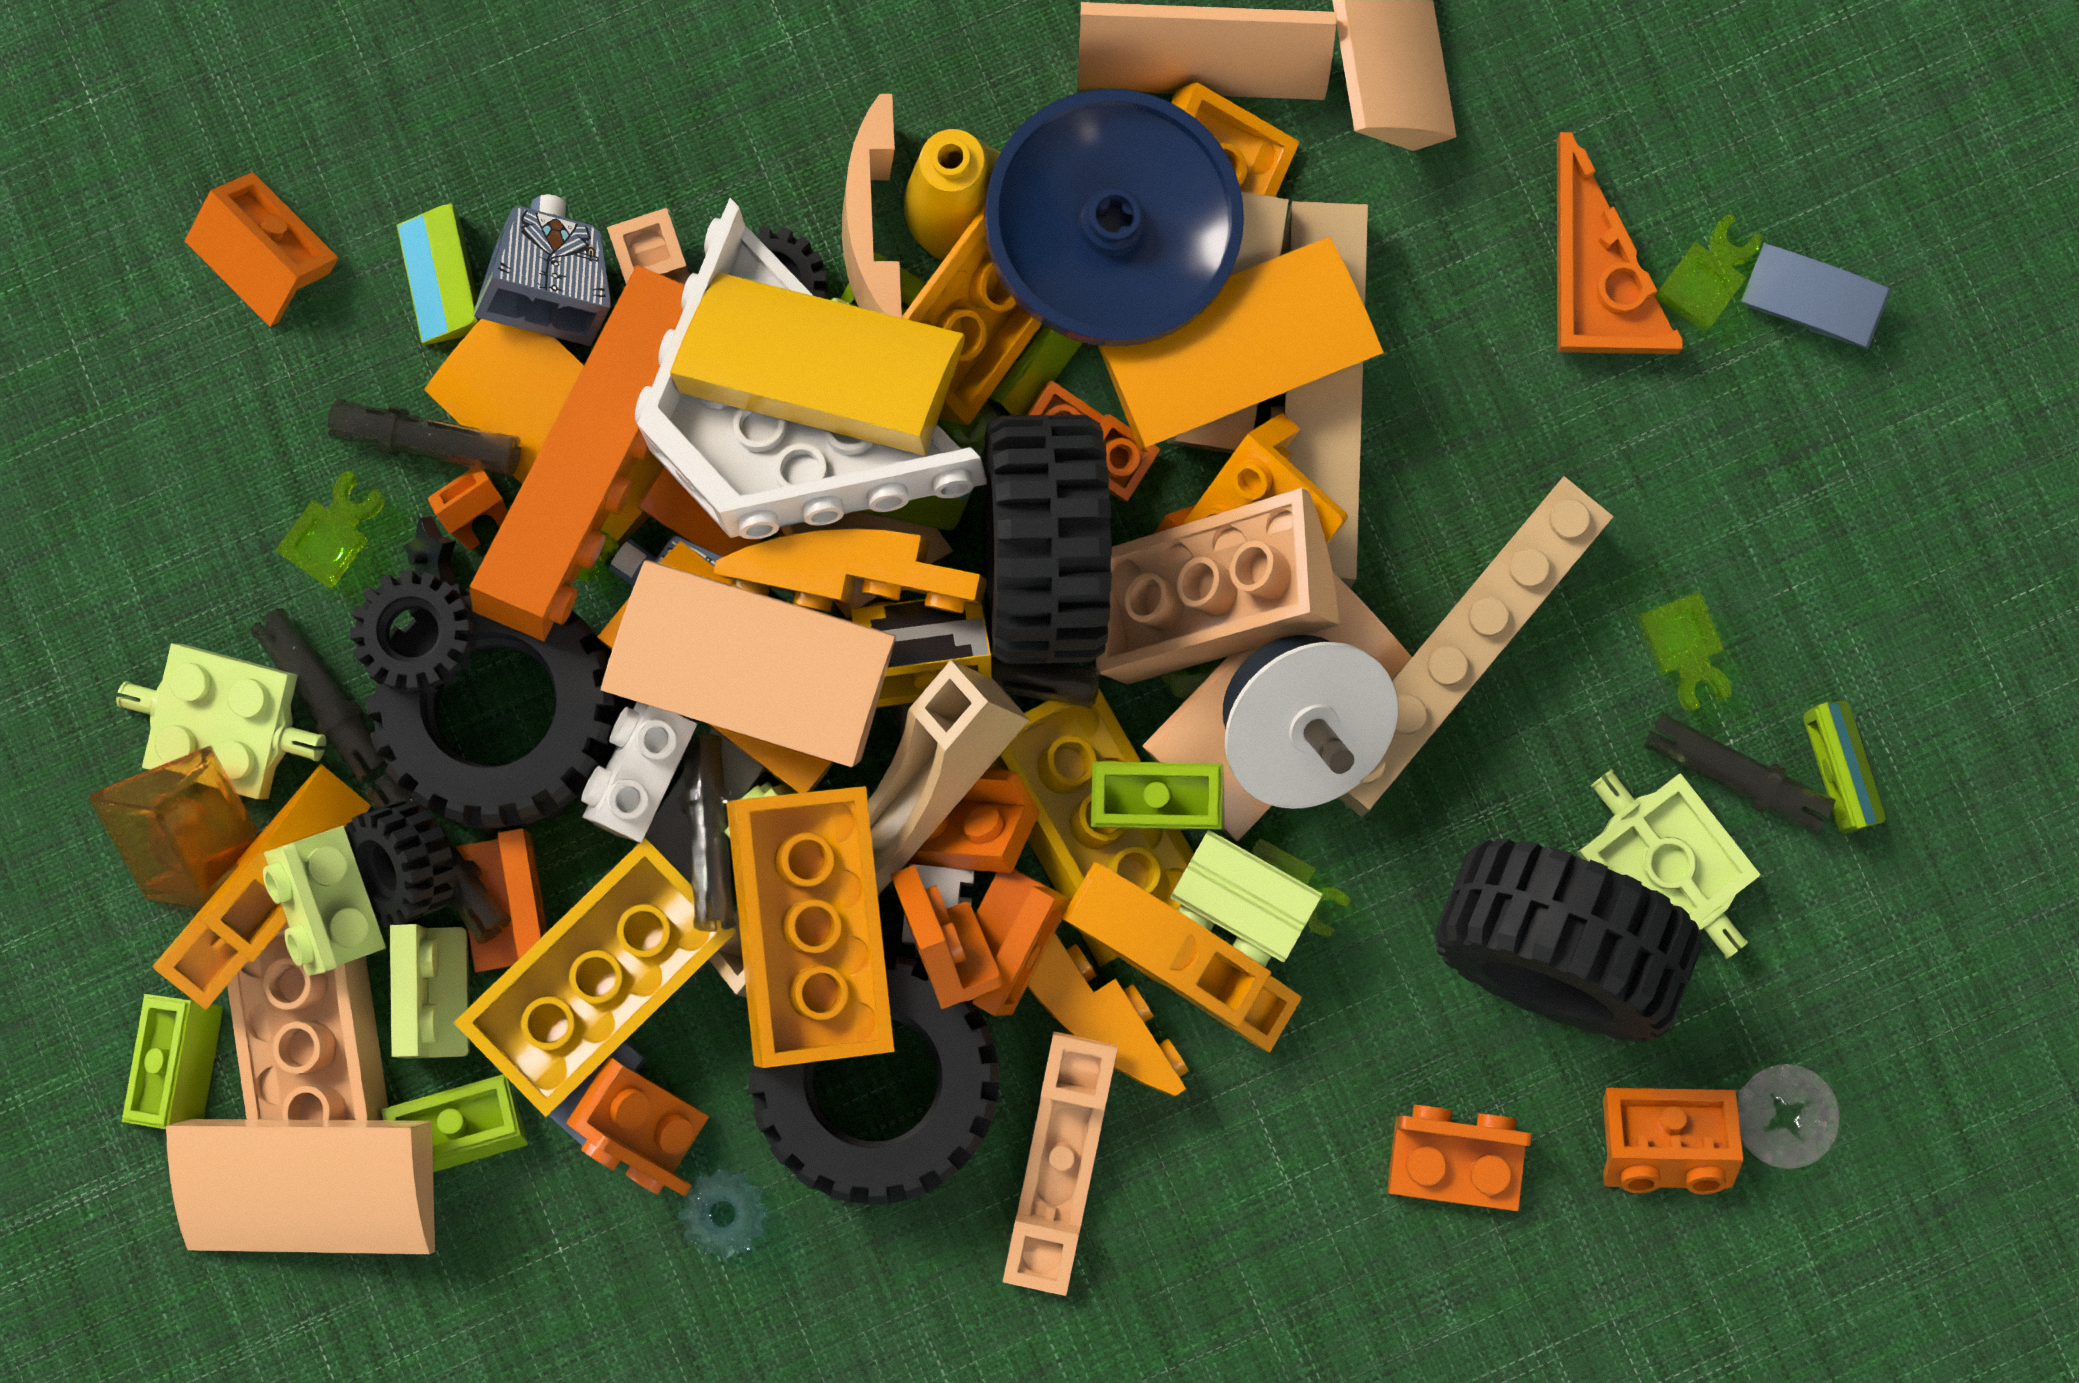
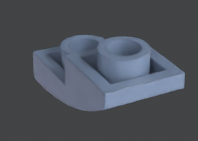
[1741,243,1891,349]

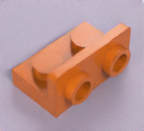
[905,767,1040,873]
[890,865,1003,1009]
[566,1056,709,1196]
[1603,1088,1743,1194]
[1387,1105,1532,1211]

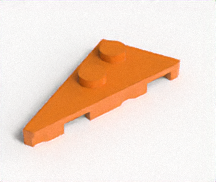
[1557,132,1683,354]

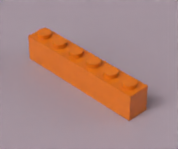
[469,265,685,642]

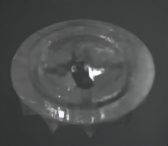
[1737,1064,1840,1169]

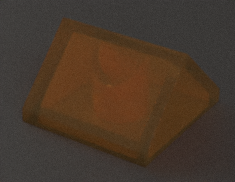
[89,745,260,908]

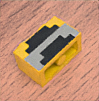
[851,599,992,707]

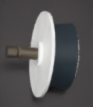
[1223,635,1398,809]

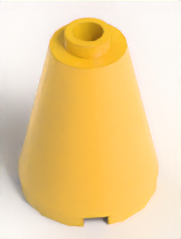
[904,129,1001,261]

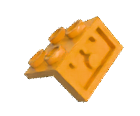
[1182,412,1348,545]

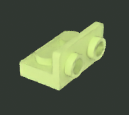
[263,826,386,976]
[390,924,470,1059]

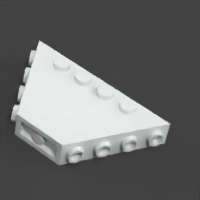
[635,198,987,539]

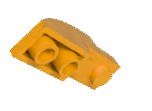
[713,529,987,613]
[152,764,371,1010]
[1061,862,1302,1053]
[1027,921,1189,1097]

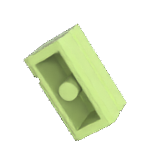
[1170,829,1322,967]

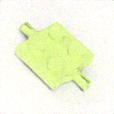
[116,643,327,800]
[1577,769,1761,959]

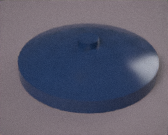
[984,89,1244,346]

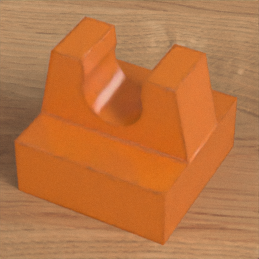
[427,463,508,551]

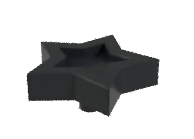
[403,516,456,586]

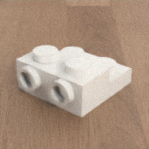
[581,702,697,843]

